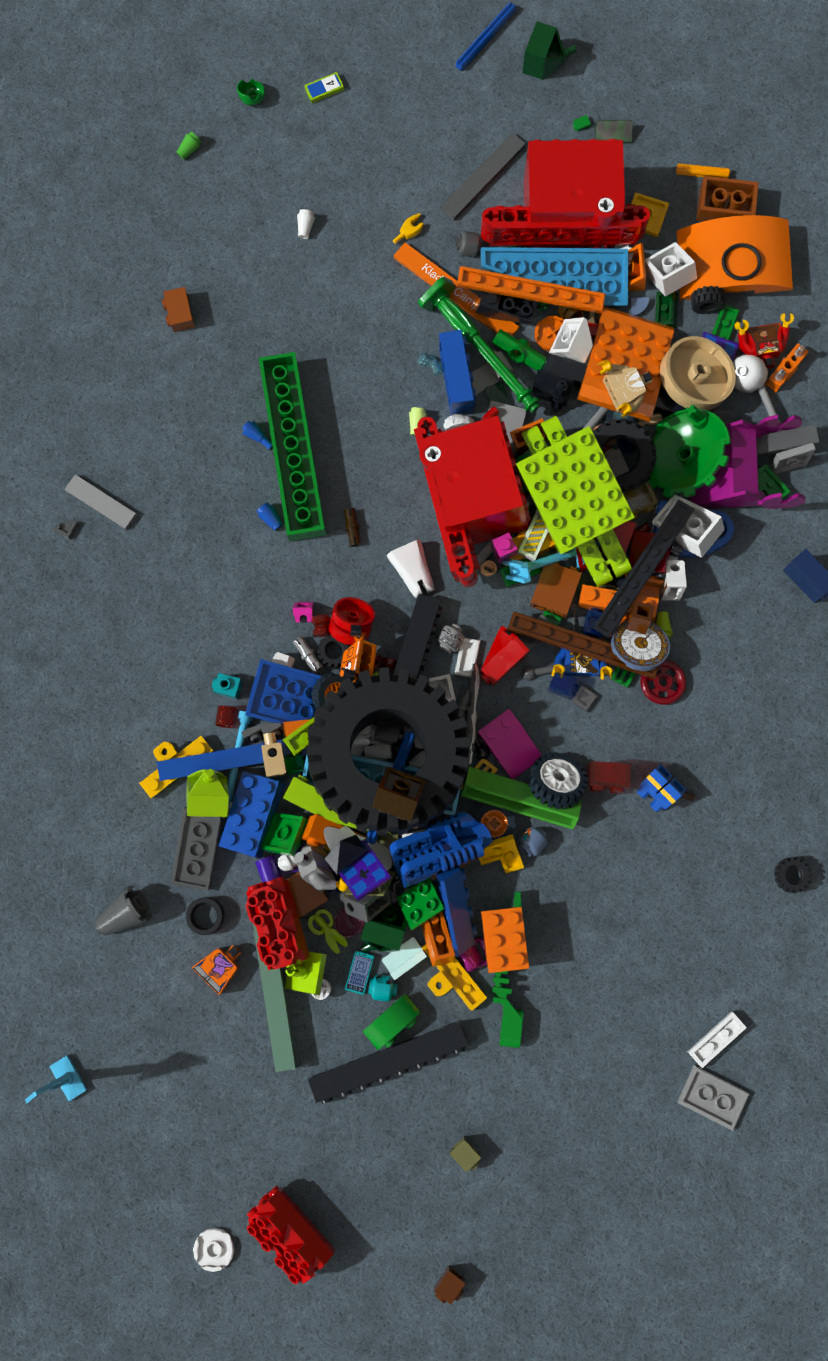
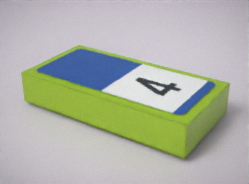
[304,72,344,103]

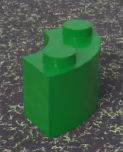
[362,994,421,1050]

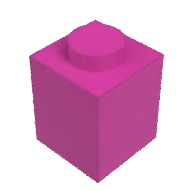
[491,533,517,563]

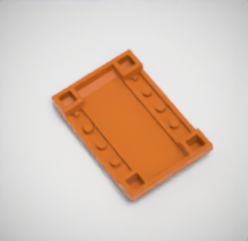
[577,306,674,421]

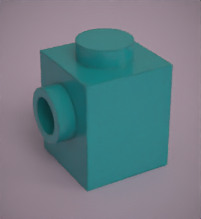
[212,673,243,700]

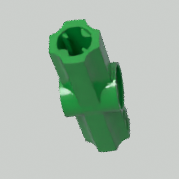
[492,329,546,371]

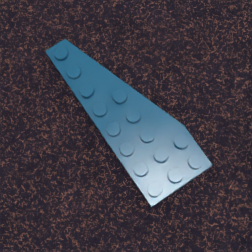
[481,247,628,307]

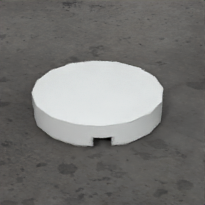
[193,1227,235,1272]

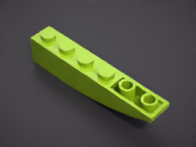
[283,775,391,834]

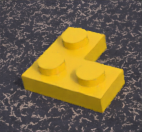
[479,834,524,873]

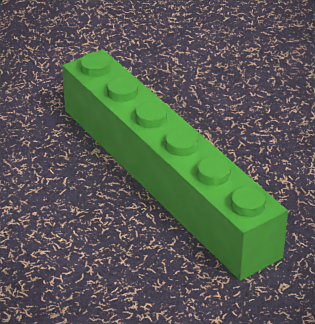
[461,767,582,829]

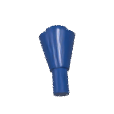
[242,420,273,450]

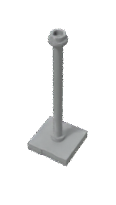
[758,385,815,474]

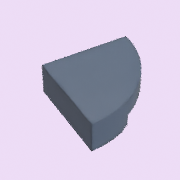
[630,297,649,316]

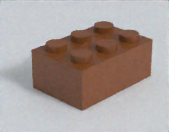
[696,176,759,221]

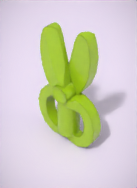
[308,909,348,954]

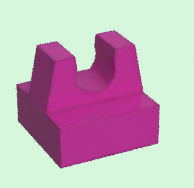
[293,602,314,622]

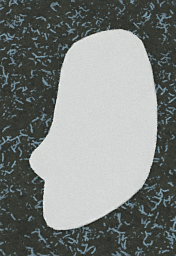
[324,826,392,871]

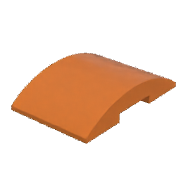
[676,215,793,300]

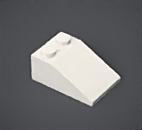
[652,494,725,558]

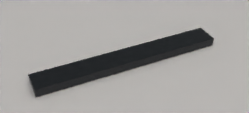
[593,499,695,639]

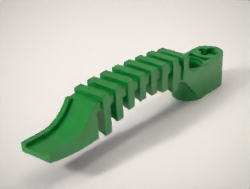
[492,892,523,1048]

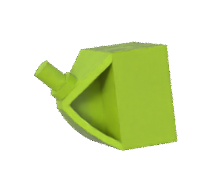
[186,769,229,817]

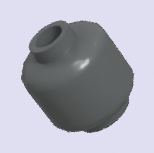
[455,231,483,257]

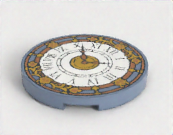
[611,620,670,671]

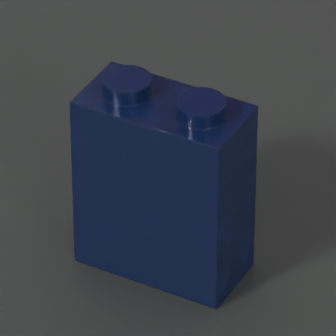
[783,549,828,603]

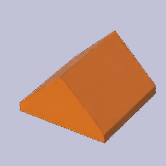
[628,243,646,291]

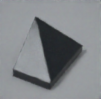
[324,835,369,875]

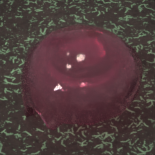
[334,908,365,938]

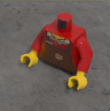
[735,313,794,369]

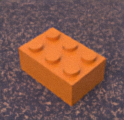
[481,907,529,973]

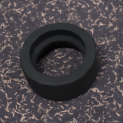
[186,897,225,935]

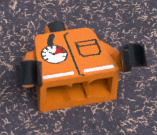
[339,625,377,683]

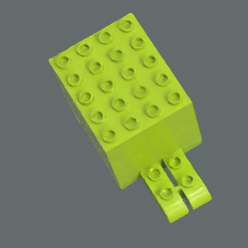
[516,415,635,587]

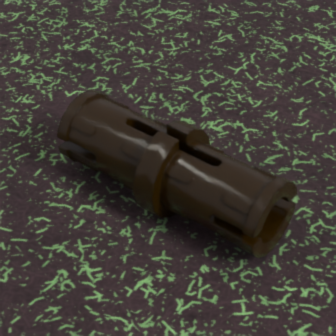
[344,508,362,547]

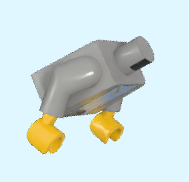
[294,845,348,892]

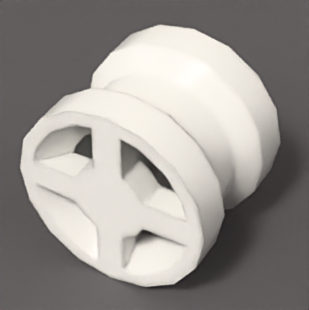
[312,979,331,1000]

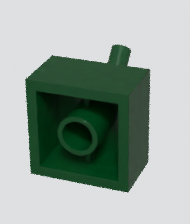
[522,21,577,80]
[361,904,408,953]

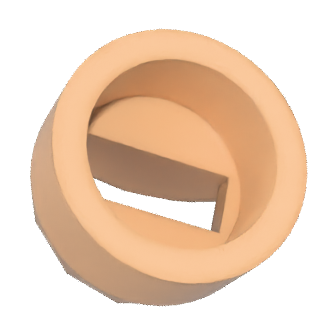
[480,560,497,576]

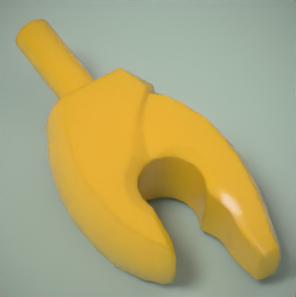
[393,213,424,244]

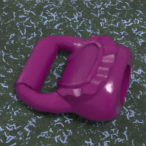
[458,937,487,972]

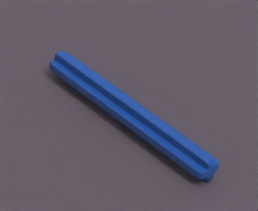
[455,2,516,71]

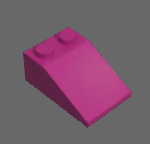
[477,709,542,779]

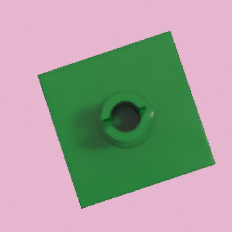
[260,812,308,856]

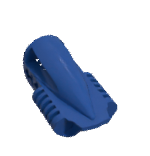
[389,812,493,888]

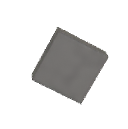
[571,685,597,712]

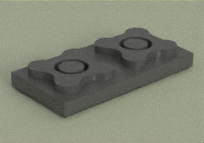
[171,807,223,891]

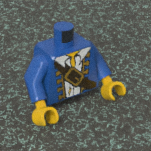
[551,632,612,680]

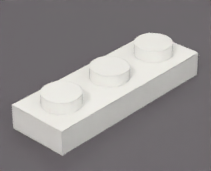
[687,1012,747,1068]

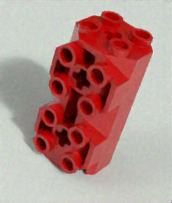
[245,876,310,970]
[246,1185,335,1284]

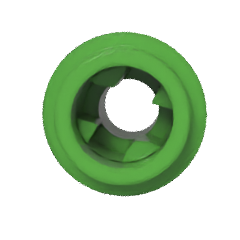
[176,132,202,160]

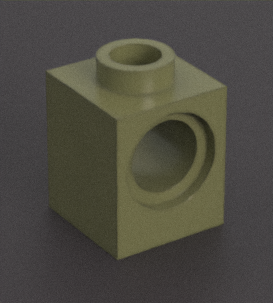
[449,1137,481,1173]

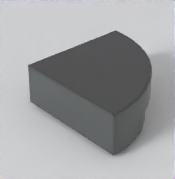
[53,520,79,539]

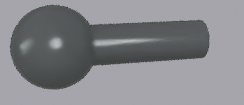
[521,665,554,681]

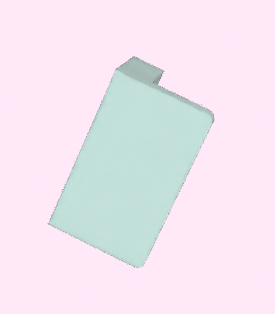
[382,937,427,980]

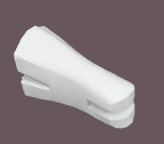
[386,540,434,598]

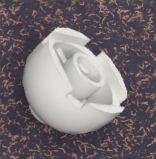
[733,355,768,393]

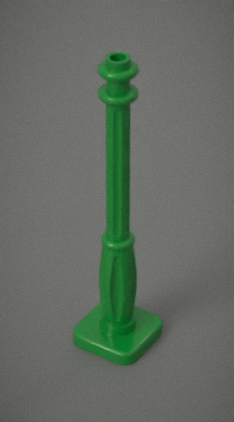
[418,277,540,413]

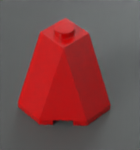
[480,626,530,686]

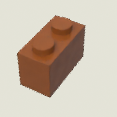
[162,287,195,332]

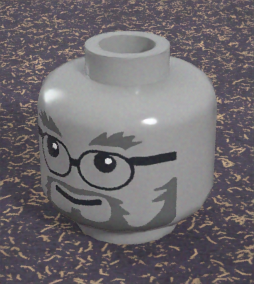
[437,624,465,654]

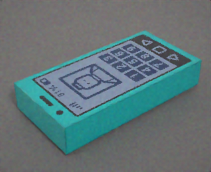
[345,951,374,995]

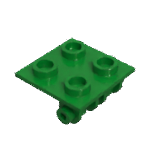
[396,877,445,930]

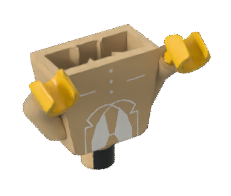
[598,360,652,418]

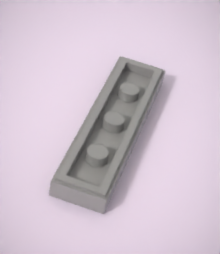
[64,475,137,530]

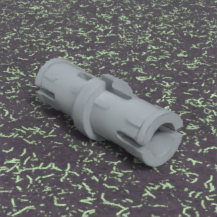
[293,636,324,674]

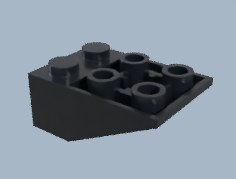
[475,271,538,324]

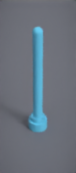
[228,711,253,803]

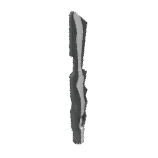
[466,663,483,765]

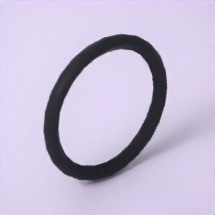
[722,243,761,280]

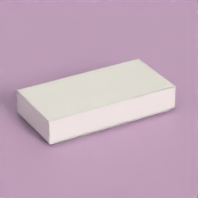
[454,638,480,678]

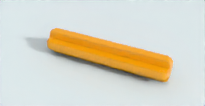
[676,163,730,178]

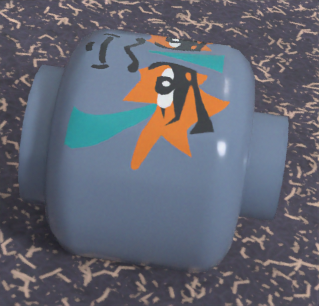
[519,827,548,857]

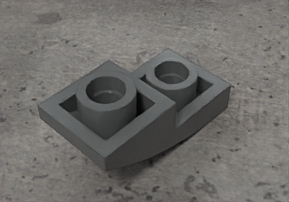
[241,723,284,744]

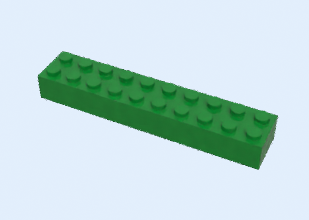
[258,352,326,542]

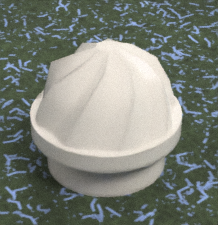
[278,855,298,871]

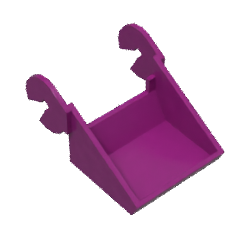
[690,415,806,509]

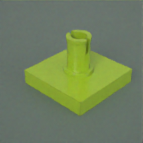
[285,951,327,995]

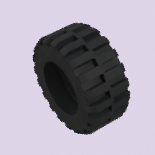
[593,418,657,493]

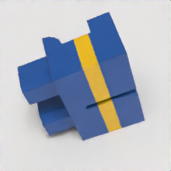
[637,763,687,812]

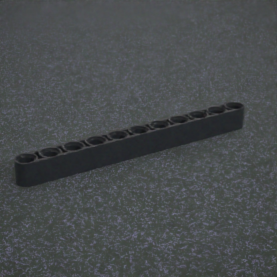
[543,354,740,424]

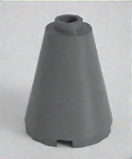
[95,886,152,936]

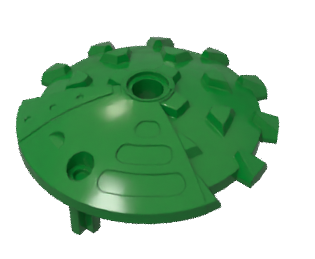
[647,405,731,498]

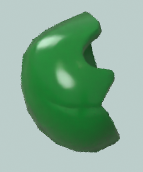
[237,78,265,106]

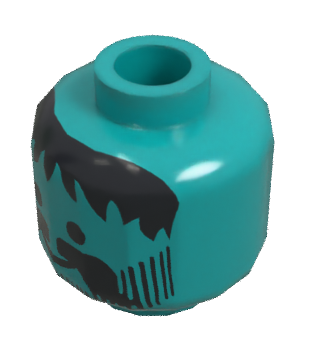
[368,974,398,1002]

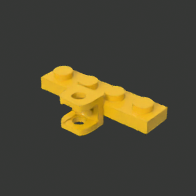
[139,736,213,798]
[421,944,487,1011]

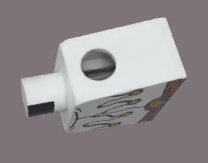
[661,555,687,601]

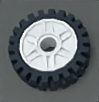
[528,752,588,809]

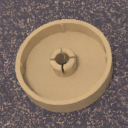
[660,336,736,411]

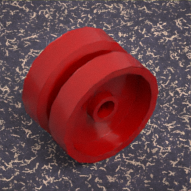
[329,597,375,645]

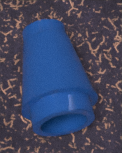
[256,502,283,531]

